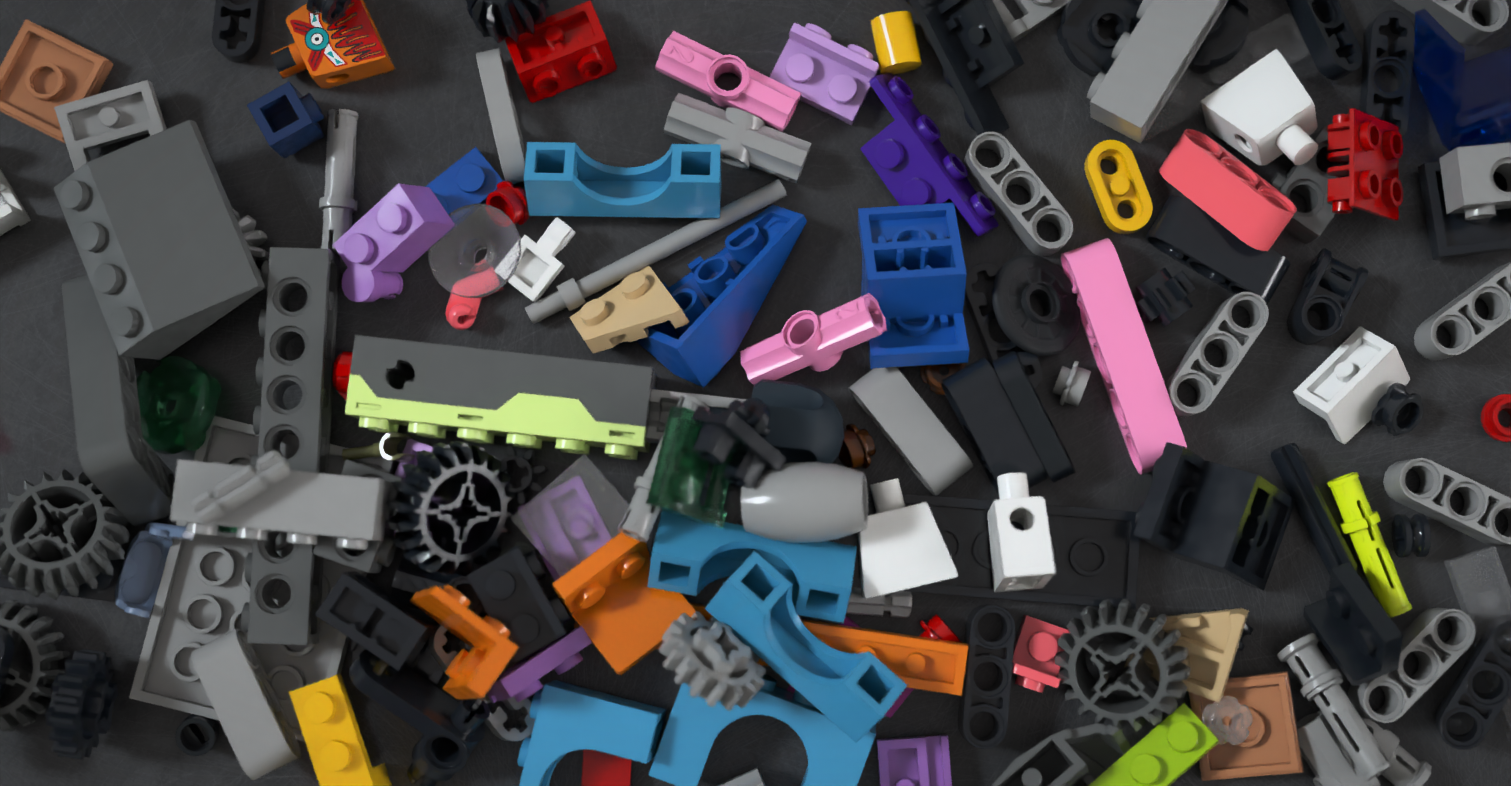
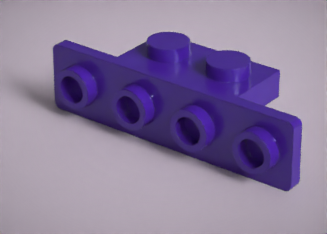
[860,73,999,237]

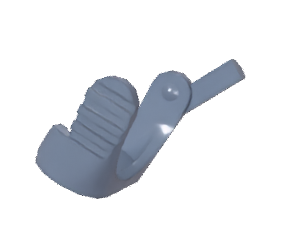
[115,522,194,618]

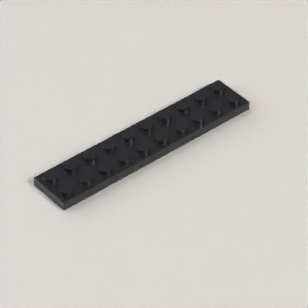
[651,476,1140,610]

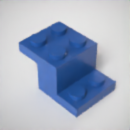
[858,203,969,369]

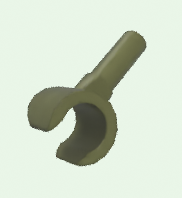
[342,432,415,463]

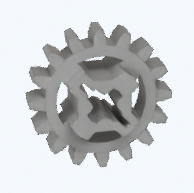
[659,611,766,711]

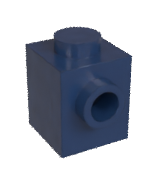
[247,81,326,159]

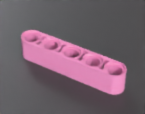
[1061,238,1187,475]

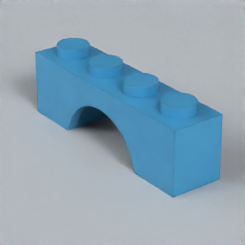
[524,142,721,218]
[647,511,857,623]
[705,551,907,743]

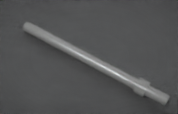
[525,179,787,324]

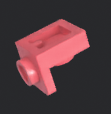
[1012,615,1069,693]

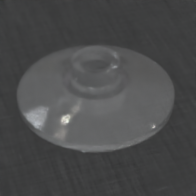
[428,204,521,298]

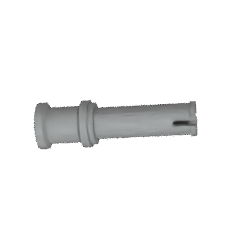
[1277,633,1394,782]

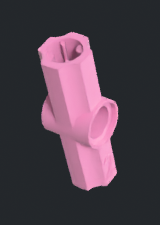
[655,31,801,132]
[740,293,887,386]

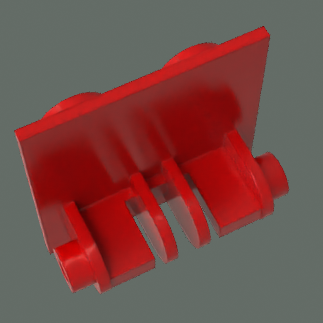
[1327,108,1403,221]

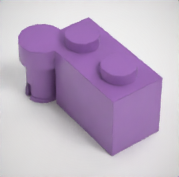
[333,183,455,303]

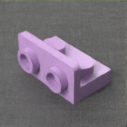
[769,23,879,125]

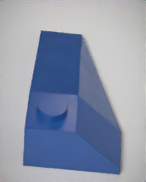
[636,204,807,388]

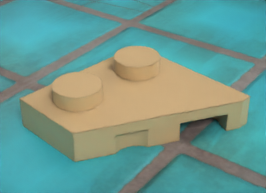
[569,265,689,354]
[1124,608,1249,703]

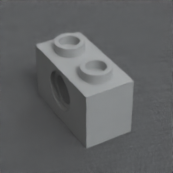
[1439,142,1511,220]

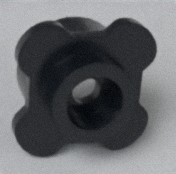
[1371,383,1424,436]

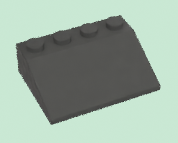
[54,120,265,360]

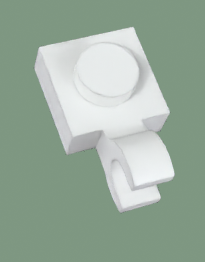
[496,217,576,303]

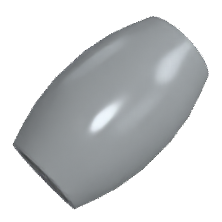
[741,462,868,543]

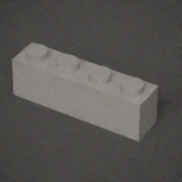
[1087,0,1228,143]
[170,459,390,550]

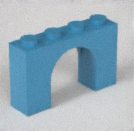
[648,674,876,786]
[514,680,667,786]

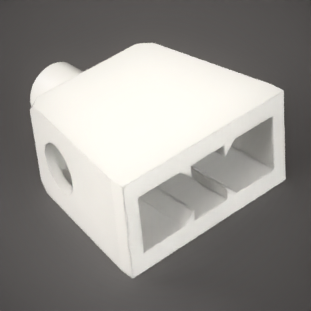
[1201,49,1318,165]
[987,472,1055,592]
[857,478,958,599]

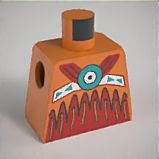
[271,0,395,89]

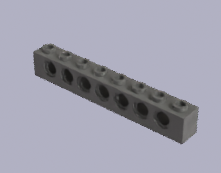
[241,247,340,645]

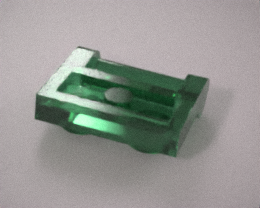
[646,406,733,528]

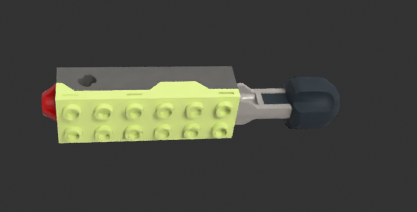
[333,335,844,464]

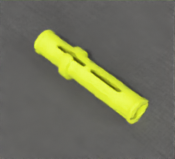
[1327,472,1413,618]

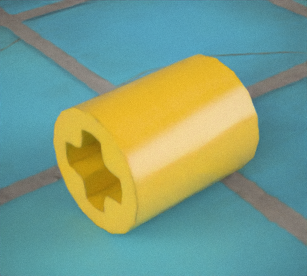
[871,11,922,75]

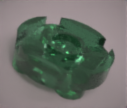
[136,356,221,455]

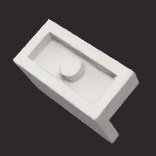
[1293,326,1410,444]

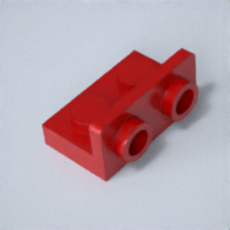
[505,0,617,103]

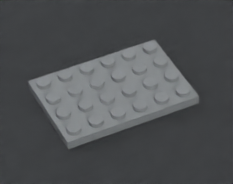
[129,414,396,742]

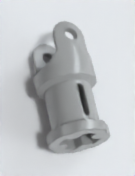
[1363,719,1432,786]

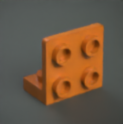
[552,532,695,675]
[410,585,519,700]

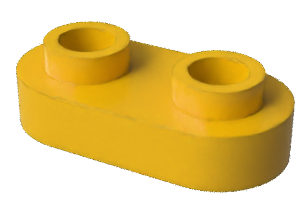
[1084,140,1153,234]

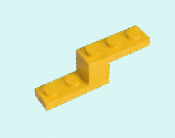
[289,674,392,786]

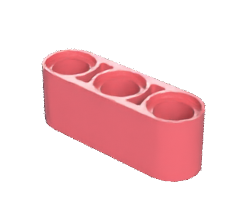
[1159,129,1297,251]

